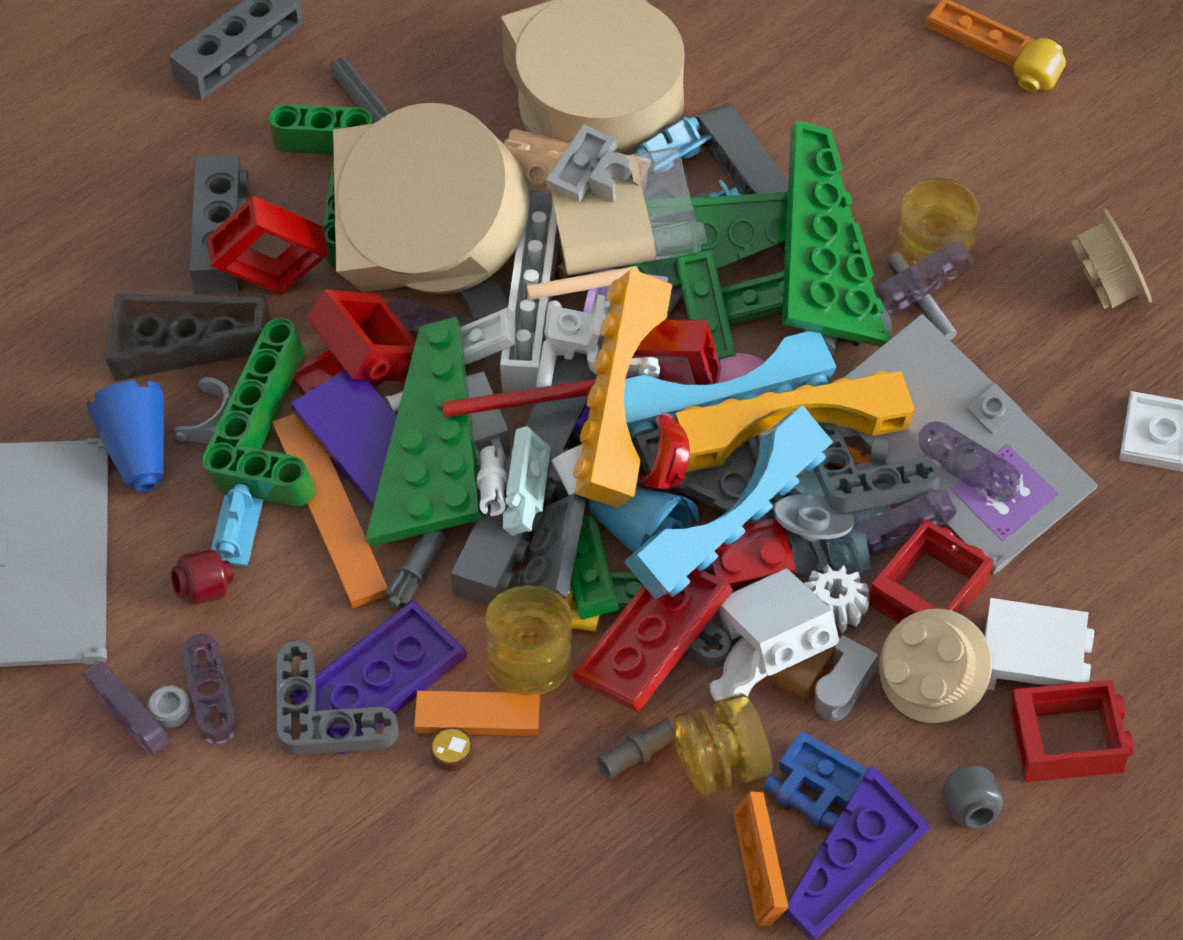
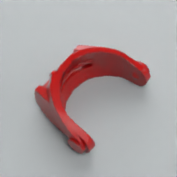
[638,413,690,489]

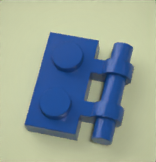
[763,731,867,830]

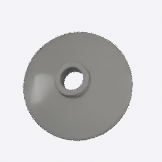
[774,494,854,541]

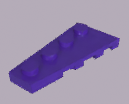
[784,765,931,940]

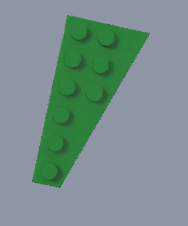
[782,121,892,347]
[610,192,788,288]
[365,317,483,547]

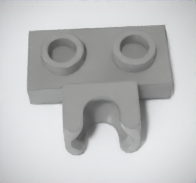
[546,124,632,203]

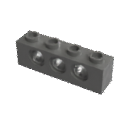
[169,0,304,101]
[190,155,249,294]

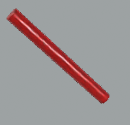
[442,379,596,418]

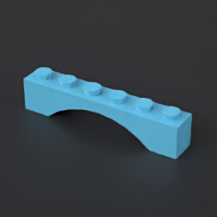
[624,331,836,439]
[624,405,833,599]

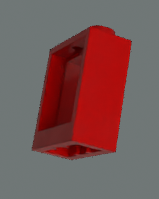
[207,195,328,295]
[306,290,416,382]
[627,320,721,385]
[869,519,993,624]
[1009,680,1133,782]

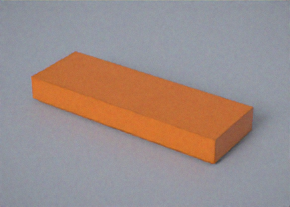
[925,0,1034,68]
[414,691,540,736]
[733,792,788,927]

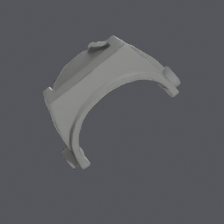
[173,377,233,444]

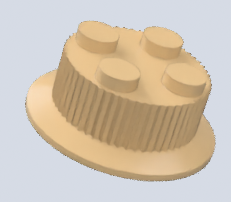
[1071,208,1152,309]
[879,609,992,724]

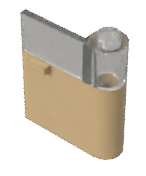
[546,146,707,276]

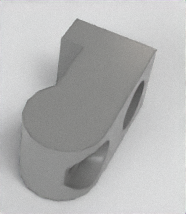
[814,635,878,721]

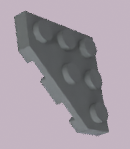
[632,429,782,513]

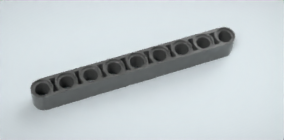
[694,103,892,347]

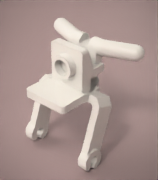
[536,294,660,388]

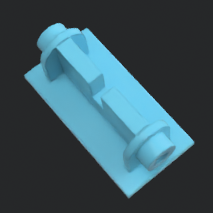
[635,117,711,176]
[211,484,263,567]

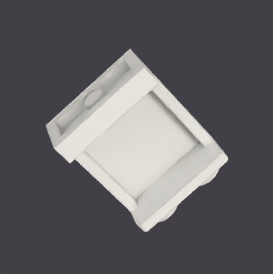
[719,568,839,675]
[984,598,1094,690]

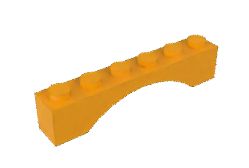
[573,269,672,508]
[674,371,915,472]

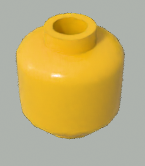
[1013,38,1066,93]

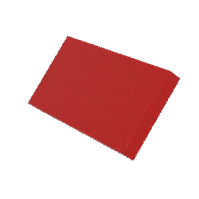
[572,568,733,712]

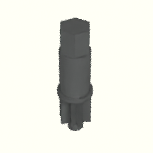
[385,530,446,609]

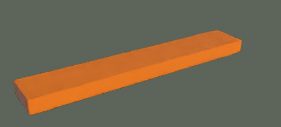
[272,414,388,609]

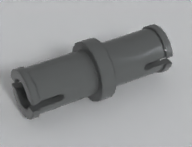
[596,717,680,780]

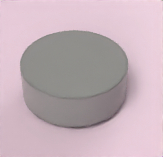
[148,685,191,728]

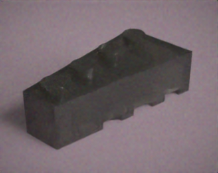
[105,293,271,381]

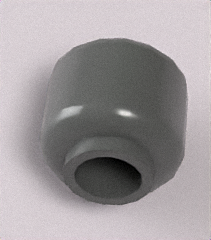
[942,765,1004,829]

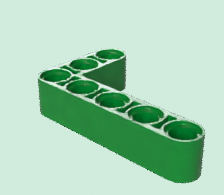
[269,104,373,267]
[202,318,317,506]

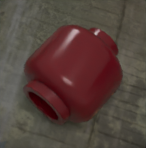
[171,549,233,605]

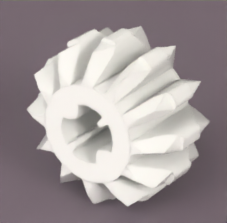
[804,564,869,634]

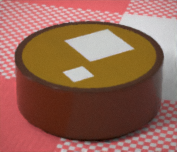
[431,727,473,771]

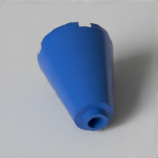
[87,380,164,493]

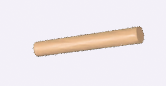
[526,266,639,300]

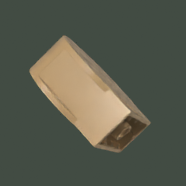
[501,0,685,157]
[333,103,529,294]

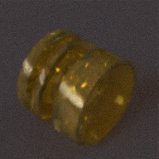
[897,178,980,278]
[485,585,572,696]
[673,692,773,799]

